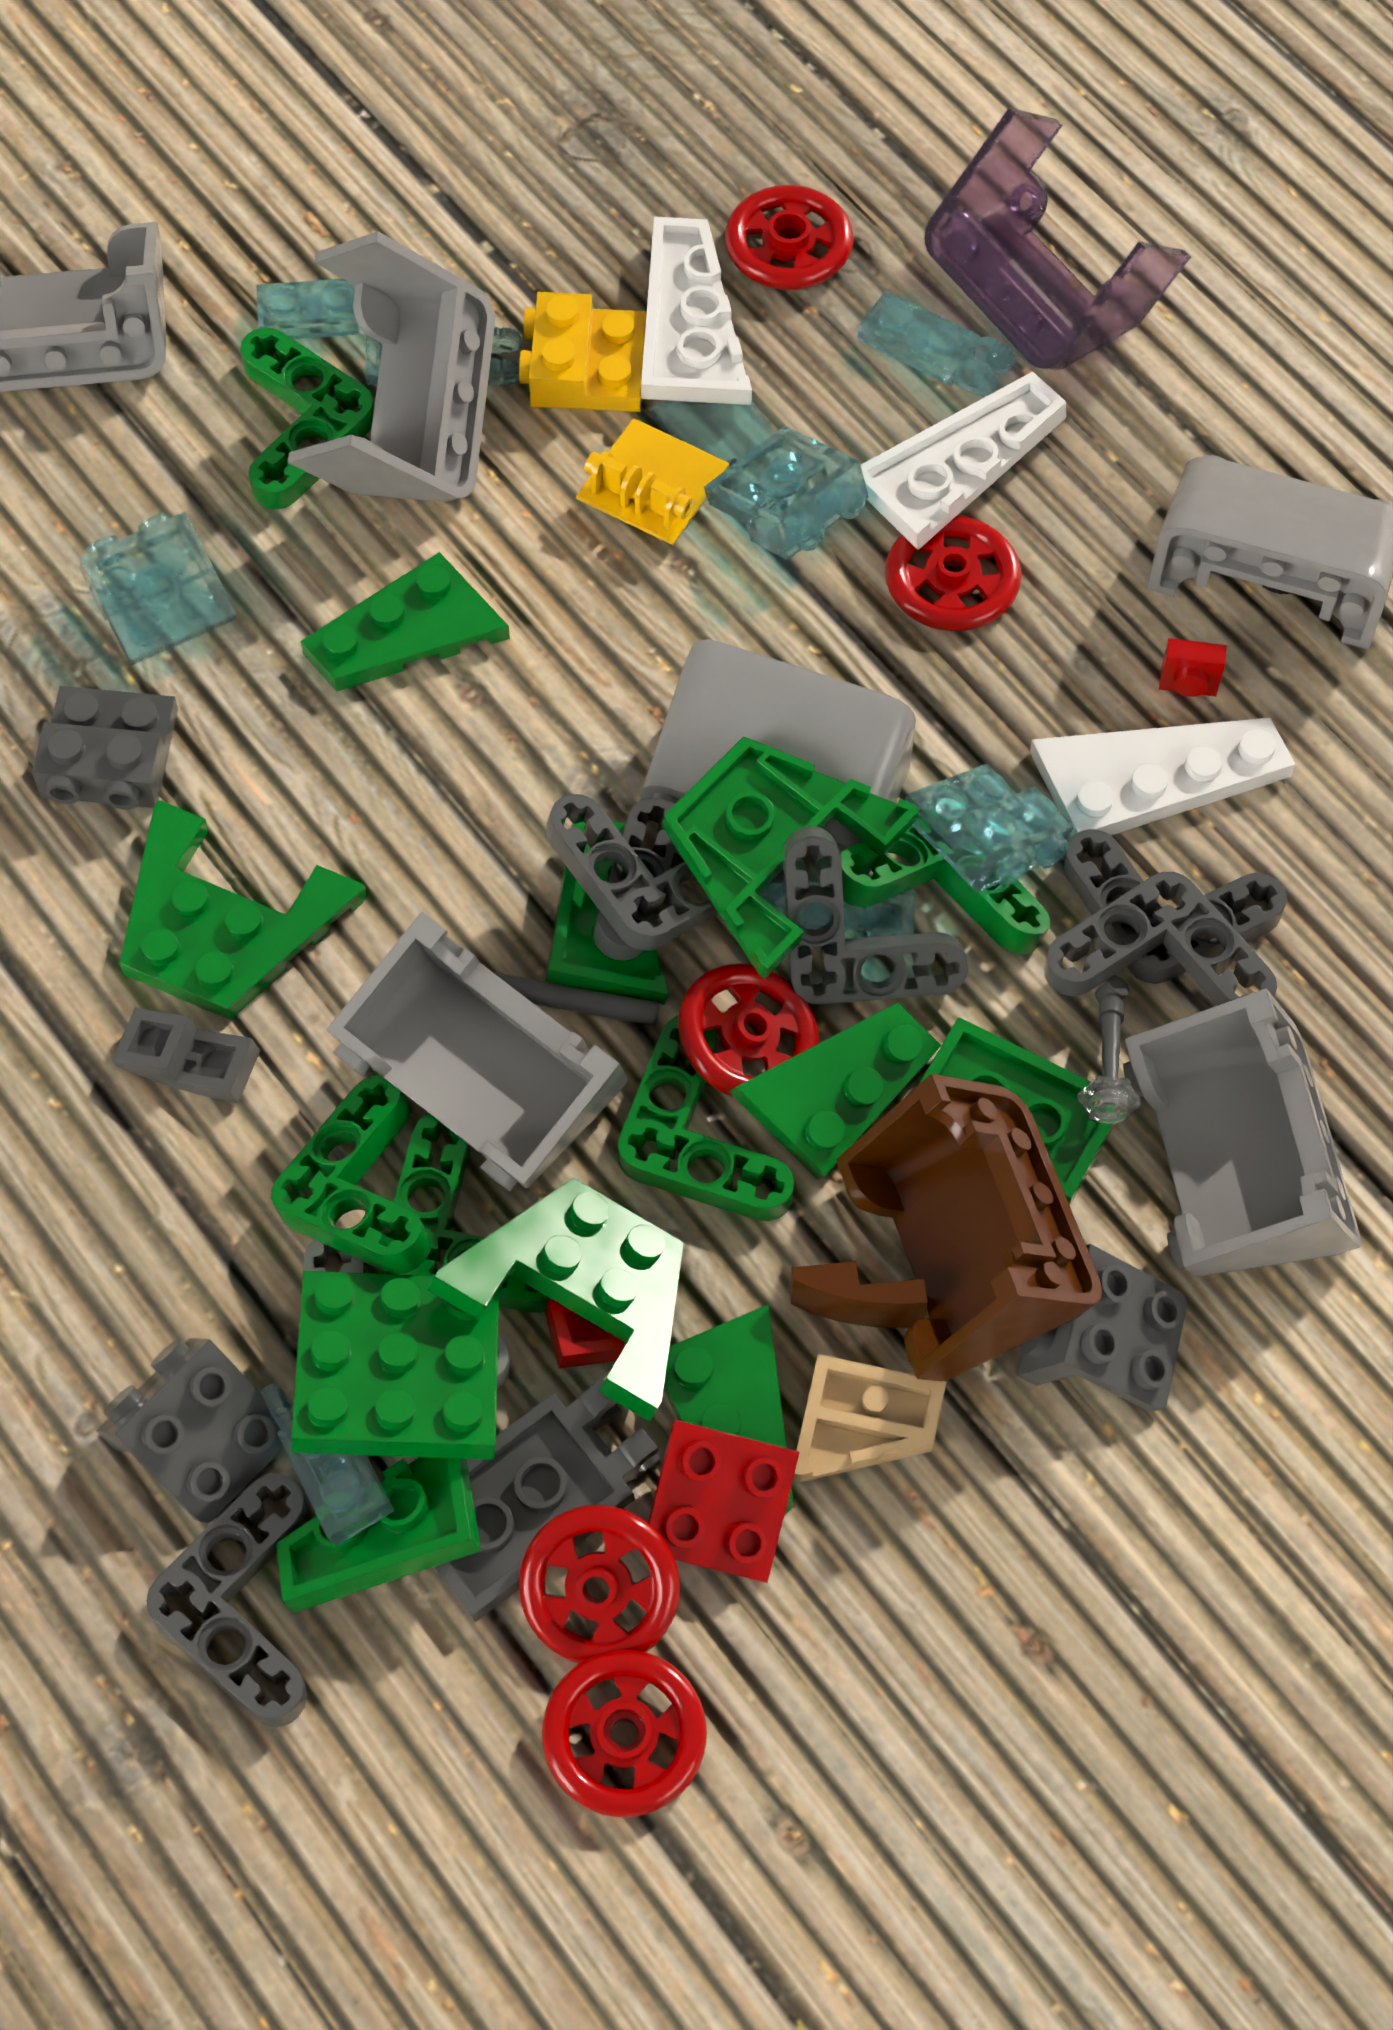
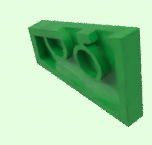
[300,552,510,692]
[545,821,669,1005]
[728,1002,942,1179]
[663,1305,793,1510]
[276,1457,481,1613]

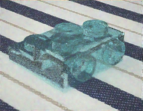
[704,426,869,560]
[79,512,236,666]
[905,763,1075,893]

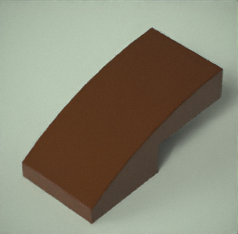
[789,1261,928,1328]

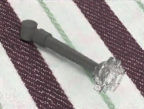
[1077,975,1141,1124]

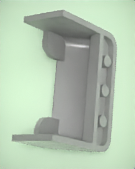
[288,231,495,502]

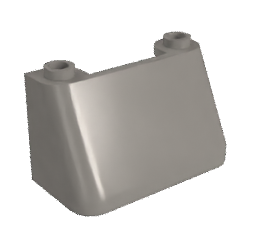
[0,222,166,392]
[1147,455,1393,650]
[640,639,916,866]
[326,912,628,1192]
[1123,988,1361,1277]

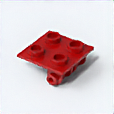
[648,1419,800,1583]

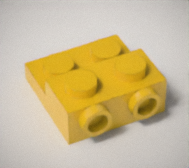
[519,292,647,412]

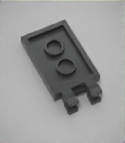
[434,1378,662,1622]

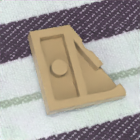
[793,1354,946,1483]

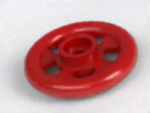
[725,185,853,290]
[885,516,1021,631]
[678,963,819,1097]
[519,1505,680,1664]
[542,1649,707,1818]

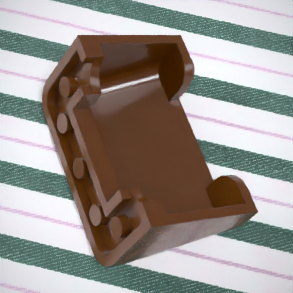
[836,1074,1102,1381]

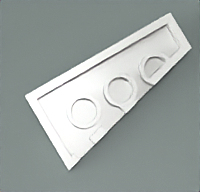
[641,217,752,405]
[852,371,1066,550]
[1030,718,1296,837]

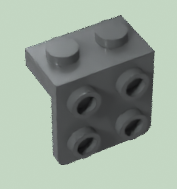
[1016,1244,1187,1412]
[96,1338,292,1523]

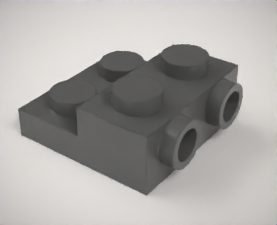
[32,686,178,810]

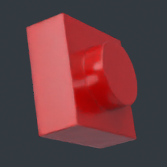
[1159,638,1227,697]
[545,1299,625,1369]

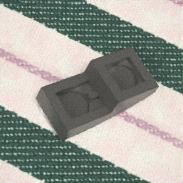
[112,1007,260,1103]

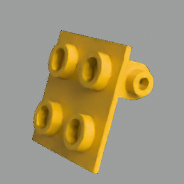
[576,418,730,545]

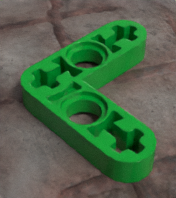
[240,327,374,509]
[829,813,1051,955]
[618,1015,794,1221]
[271,1075,431,1274]
[384,1114,551,1313]

